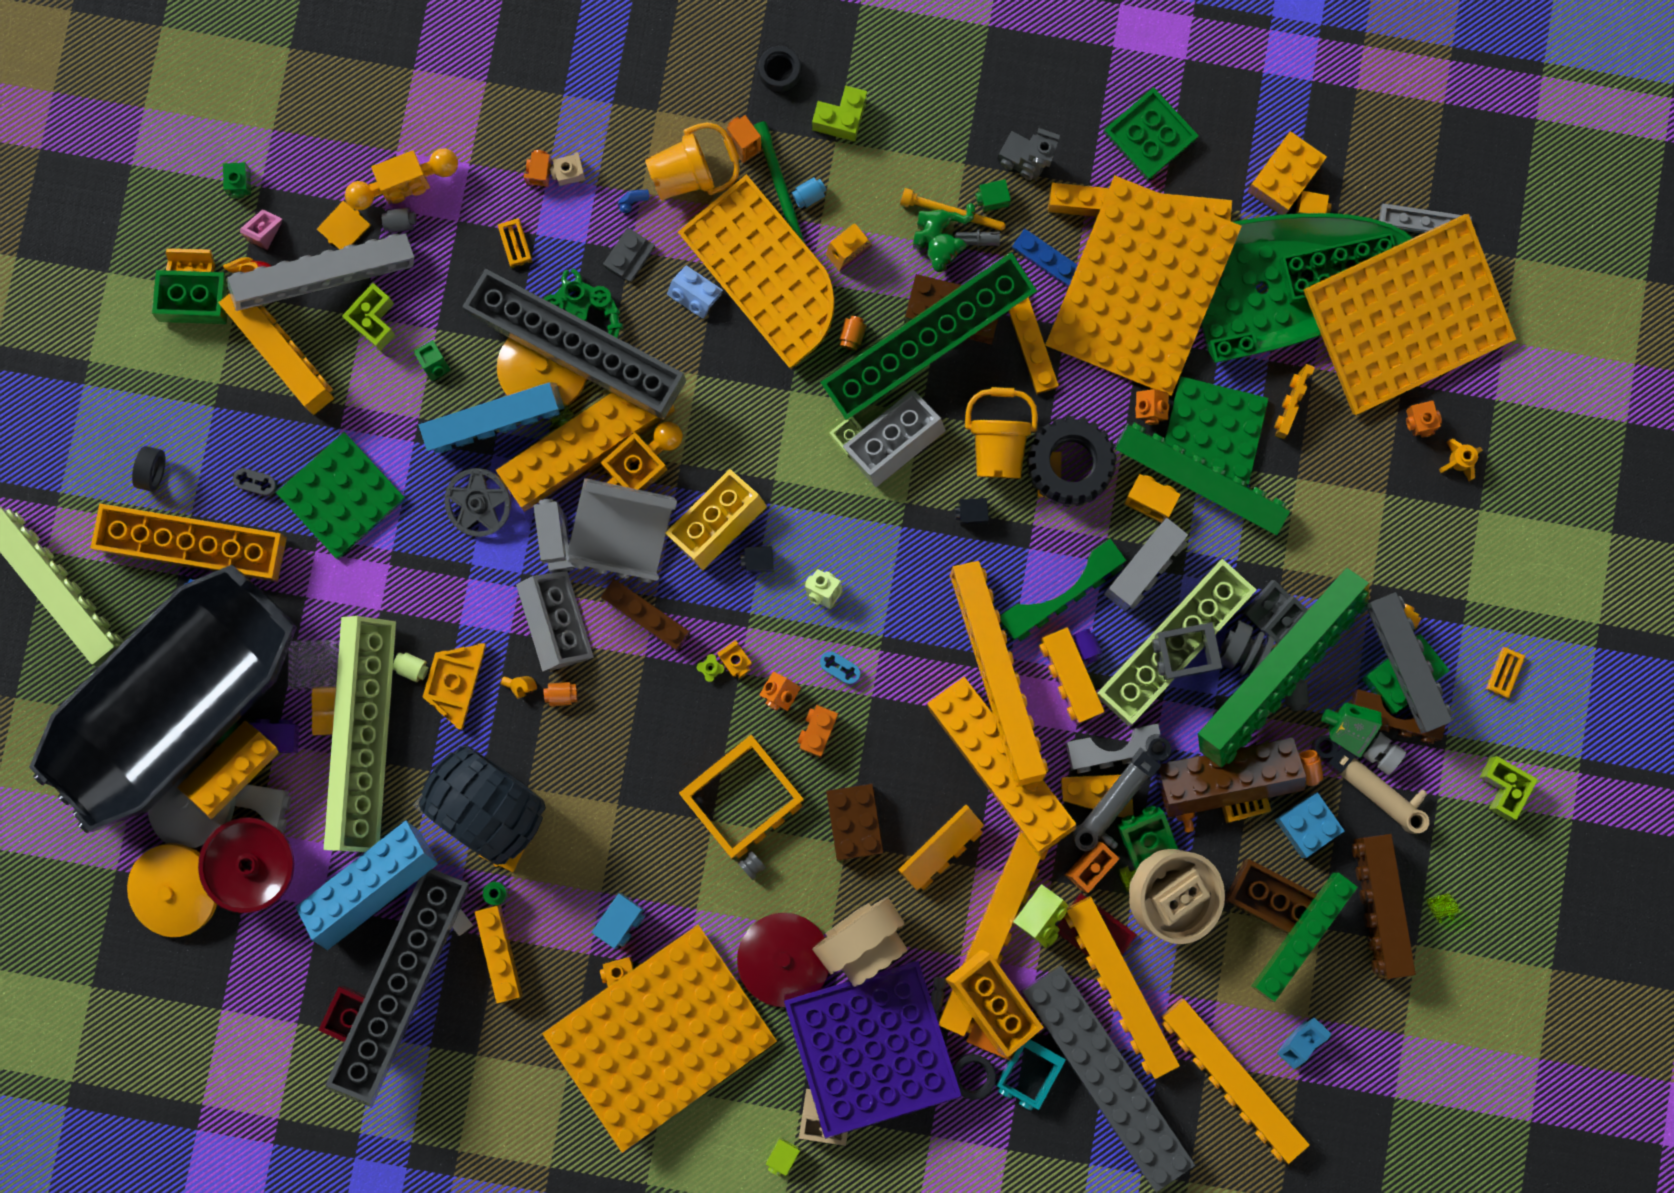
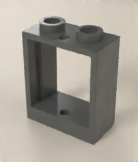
[1152,622,1222,681]

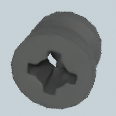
[738,851,766,880]

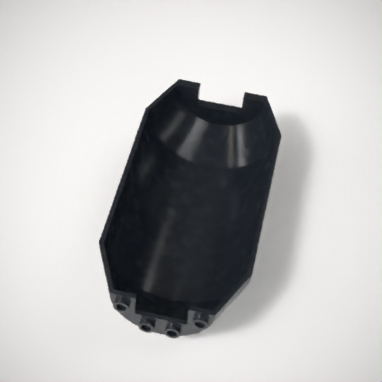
[29,565,297,834]

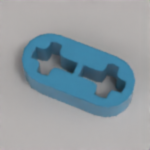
[820,651,860,685]

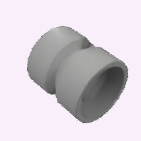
[1362,732,1406,775]

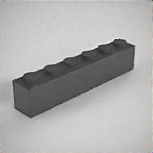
[1365,592,1452,734]

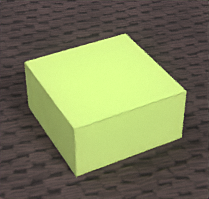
[829,416,863,457]

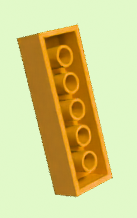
[218,294,334,415]

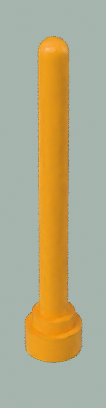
[900,188,1006,231]

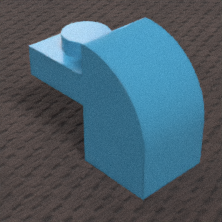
[1277,1018,1331,1069]

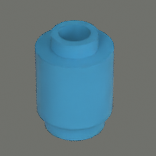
[792,177,827,208]

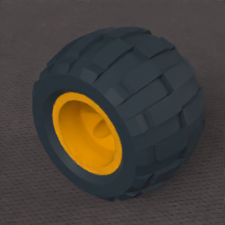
[419,746,546,865]

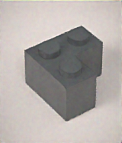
[997,131,1048,181]

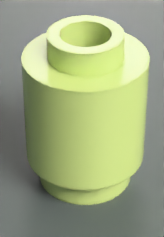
[393,653,429,682]

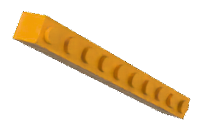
[950,561,1048,787]
[938,832,1049,1036]

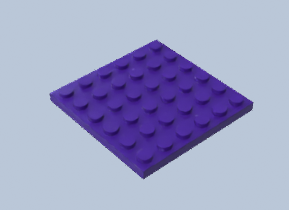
[784,961,961,1139]

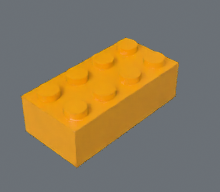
[945,950,1044,1058]

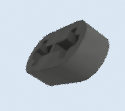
[233,468,277,496]

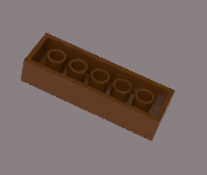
[1157,737,1306,818]
[1352,834,1416,979]

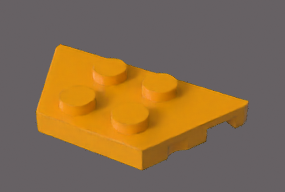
[423,643,487,730]

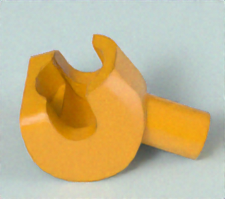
[501,676,537,698]

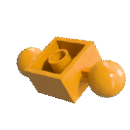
[345,148,458,210]
[601,422,683,491]

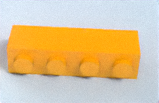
[1039,627,1104,724]
[475,906,523,1003]

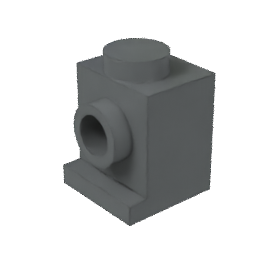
[1028,128,1060,167]

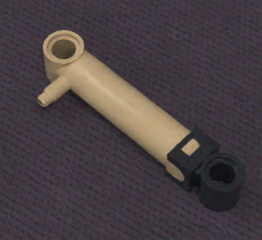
[1311,735,1429,834]

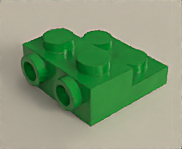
[1117,806,1178,870]

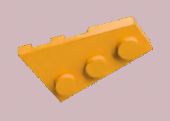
[1274,364,1315,439]
[1061,775,1133,818]

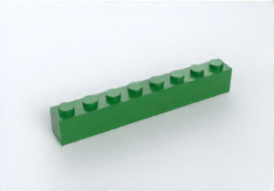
[1114,422,1290,535]

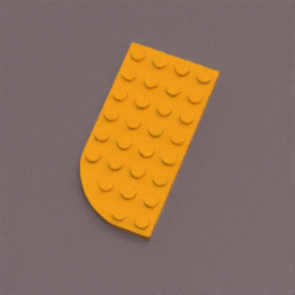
[678,174,835,369]

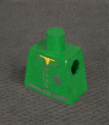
[1321,703,1382,757]

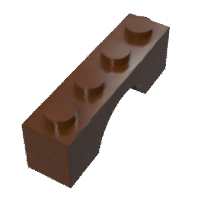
[600,579,690,653]
[1350,689,1446,744]

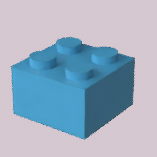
[1275,792,1344,858]
[591,893,645,949]

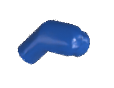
[618,189,649,213]

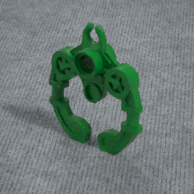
[544,268,623,338]

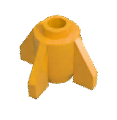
[1439,438,1483,481]

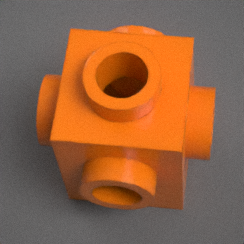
[1135,389,1169,425]
[1406,401,1442,438]
[759,672,801,711]

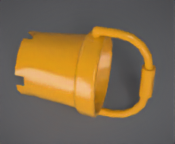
[645,122,740,201]
[965,387,1038,478]

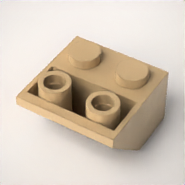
[799,1089,848,1146]

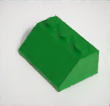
[152,270,228,324]

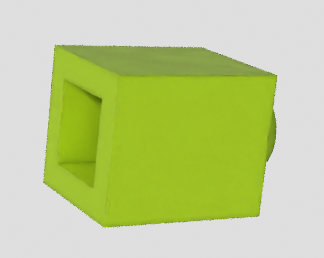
[766,1137,800,1177]

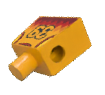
[825,223,873,272]

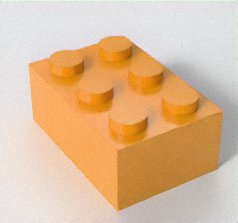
[1247,131,1327,215]

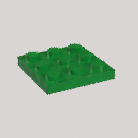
[1103,87,1199,181]

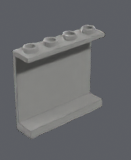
[566,478,677,583]

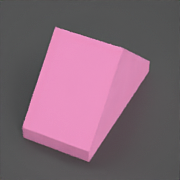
[240,209,282,250]

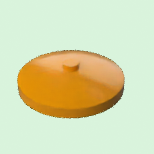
[497,338,587,408]
[127,843,217,937]

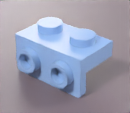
[667,265,723,318]

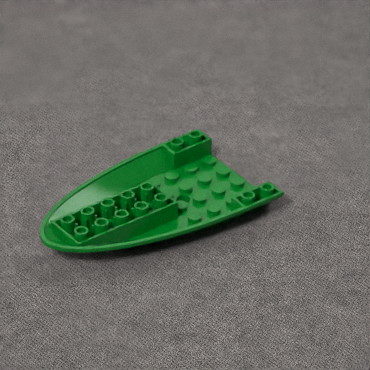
[1201,213,1413,363]

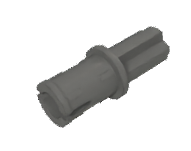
[955,230,1000,248]

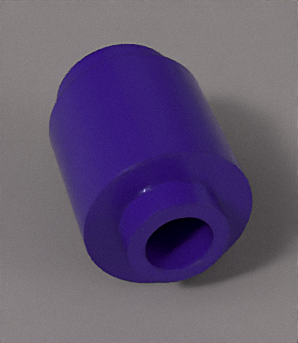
[1073,629,1102,664]

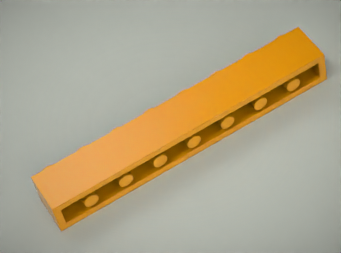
[1048,183,1232,221]
[1064,896,1180,1079]
[1160,998,1309,1164]

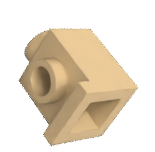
[550,152,586,186]

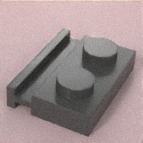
[603,227,656,283]

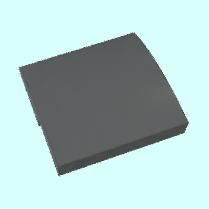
[1242,580,1308,645]

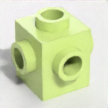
[805,569,843,609]

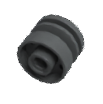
[1220,620,1275,678]

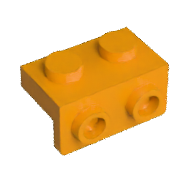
[166,248,215,272]

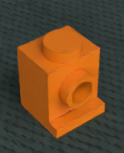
[524,150,552,187]

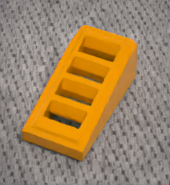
[1222,798,1271,823]

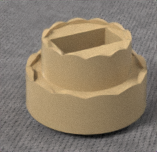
[1129,849,1225,944]
[812,897,907,987]

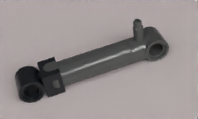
[1073,734,1171,851]

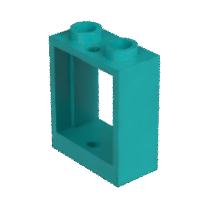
[996,1039,1066,1111]

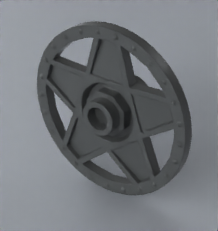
[445,468,511,537]

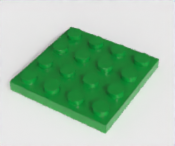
[1165,376,1268,486]
[276,432,406,560]

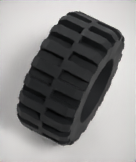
[1027,416,1117,507]

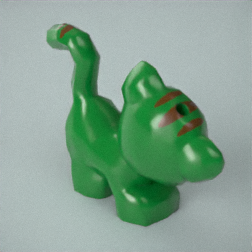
[913,203,976,272]

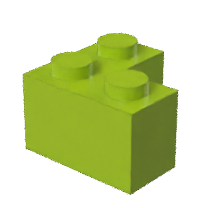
[812,85,867,141]
[342,283,395,352]
[1479,756,1538,821]
[1013,884,1069,948]

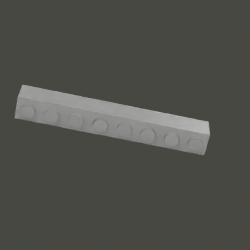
[228,234,414,311]

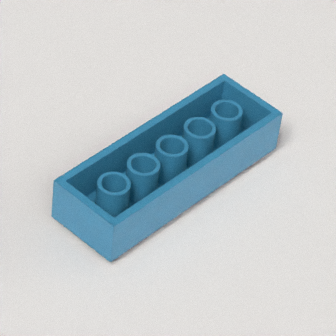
[418,382,565,454]
[296,821,438,950]

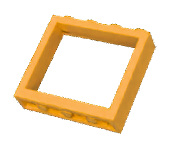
[679,735,804,859]

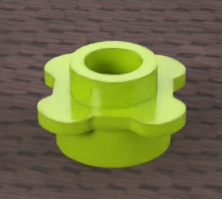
[697,654,724,682]

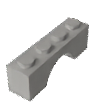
[1065,724,1163,774]

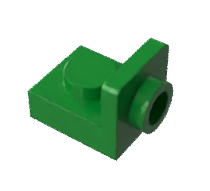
[414,340,451,381]

